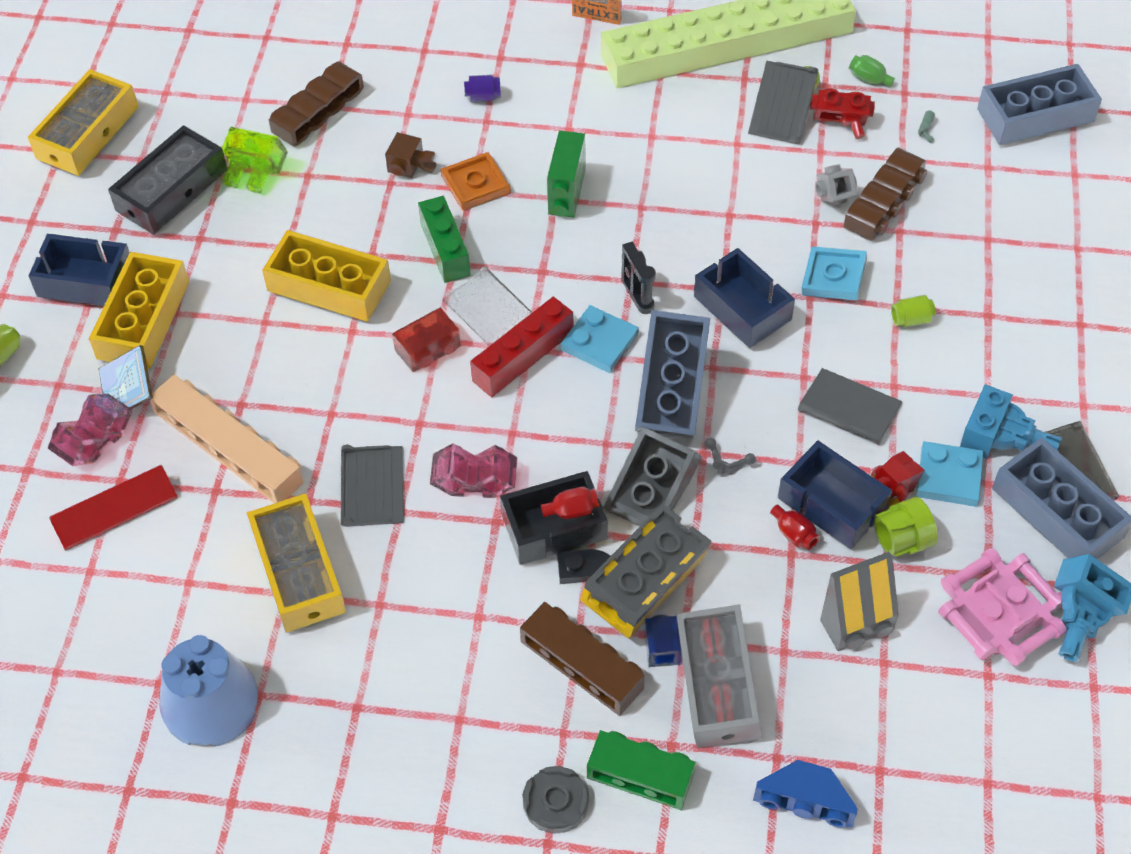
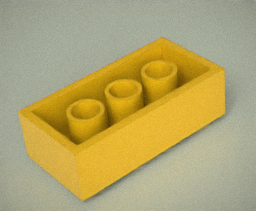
[262,230,391,322]
[88,251,189,369]

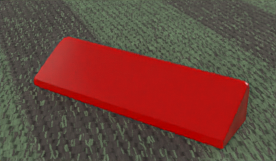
[49,465,178,551]

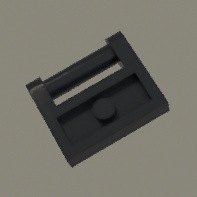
[621,241,656,314]

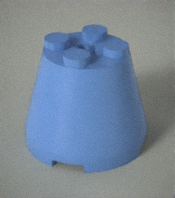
[159,635,259,746]

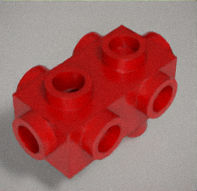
[810,88,875,139]

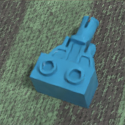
[959,384,1062,459]
[1054,554,1131,662]

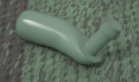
[918,110,935,143]

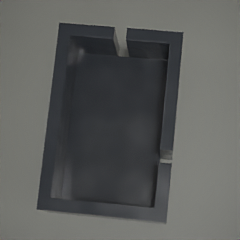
[500,471,608,565]

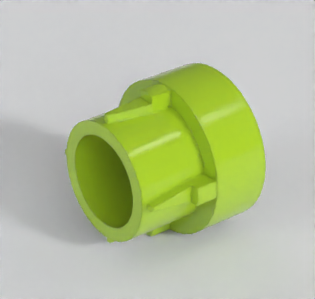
[875,497,938,557]

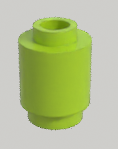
[891,295,936,327]

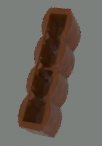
[268,61,364,146]
[843,147,928,241]

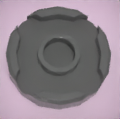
[522,766,589,834]

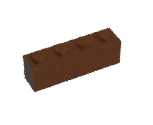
[520,601,645,717]

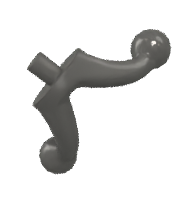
[705,437,756,474]

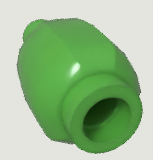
[848,55,895,87]

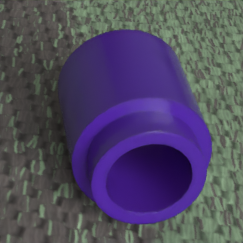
[464,74,501,102]

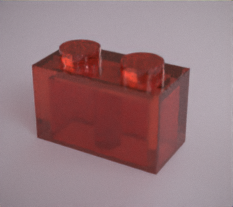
[392,307,461,373]

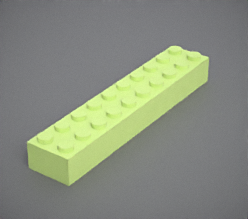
[601,0,856,89]

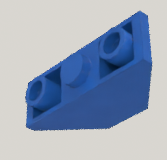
[753,760,858,828]

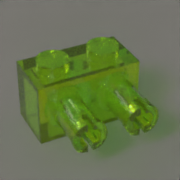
[222,127,288,193]

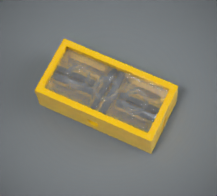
[28,69,139,176]
[246,493,346,633]

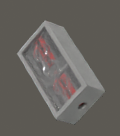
[676,604,762,749]

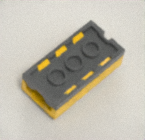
[580,503,711,639]

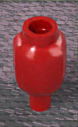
[541,487,599,519]
[770,504,820,550]

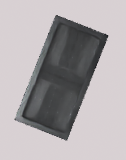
[108,125,228,235]

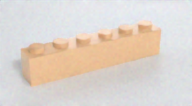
[150,374,304,503]

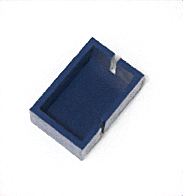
[28,233,130,306]
[694,248,795,348]
[778,440,893,549]

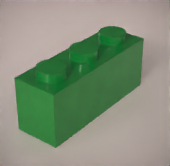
[418,195,471,283]
[587,730,696,811]

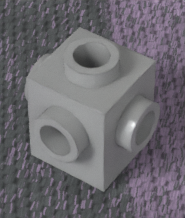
[815,164,858,205]

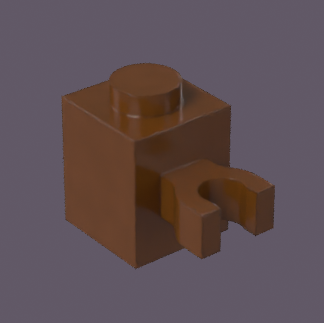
[385,132,437,178]

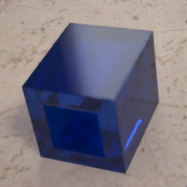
[644,614,682,668]

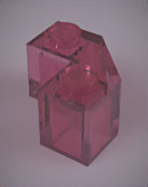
[48,393,133,466]
[430,443,517,498]

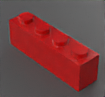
[470,296,574,398]

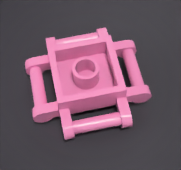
[938,548,1067,666]

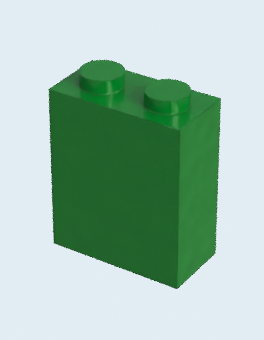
[547,130,586,218]

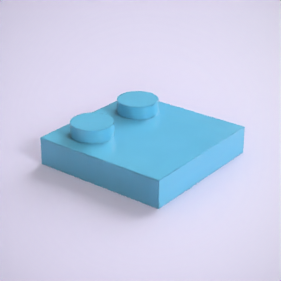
[801,246,867,300]
[561,305,639,373]
[916,441,983,507]

